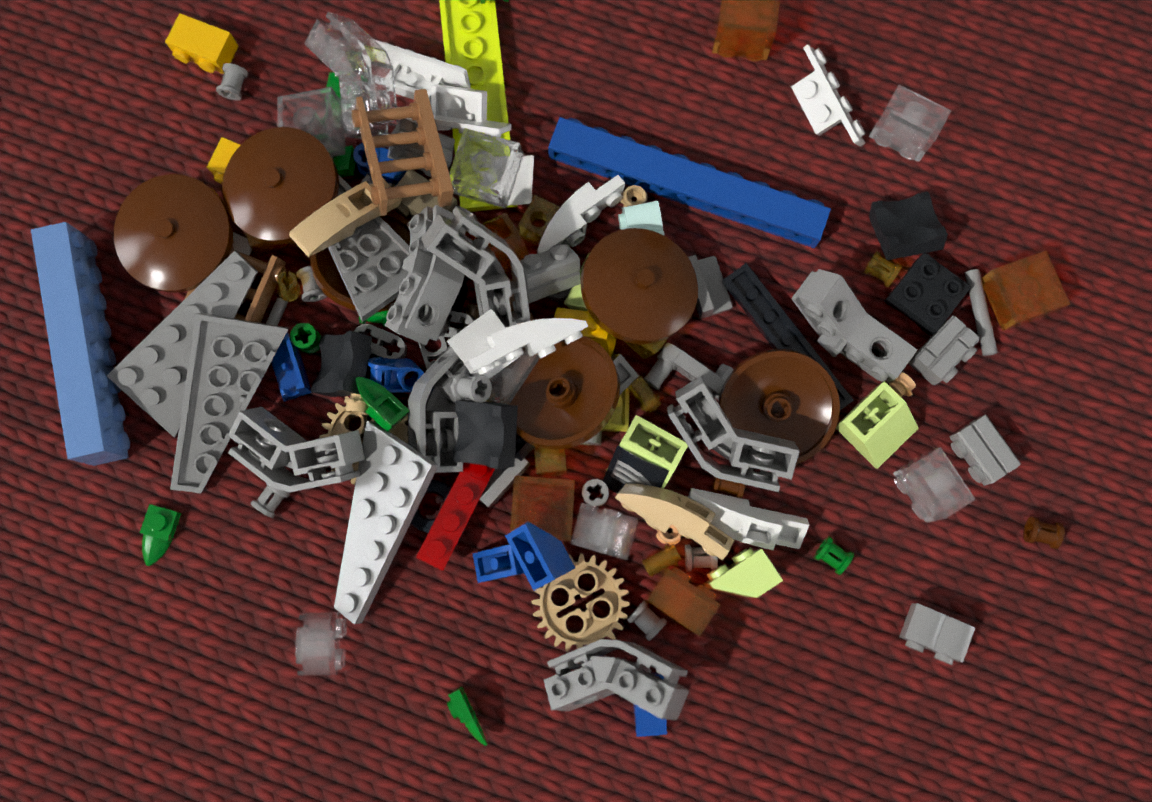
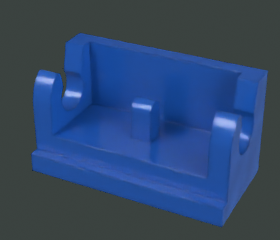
[271,332,312,402]

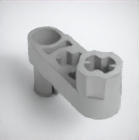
[643,343,734,400]

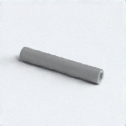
[965,269,998,356]

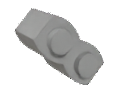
[899,603,975,665]

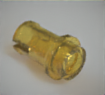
[277,271,300,302]
[627,375,661,414]
[642,544,682,577]

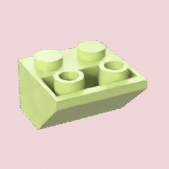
[836,381,919,469]
[606,415,688,489]
[703,547,783,598]

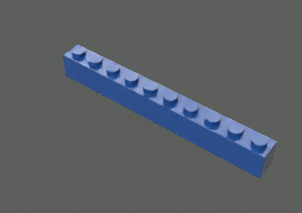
[548,117,831,249]

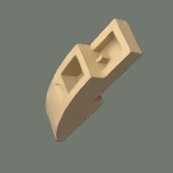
[289,178,402,257]
[615,484,734,560]

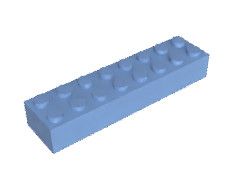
[31,222,130,466]

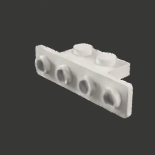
[368,39,471,105]
[791,44,865,146]
[399,84,511,138]

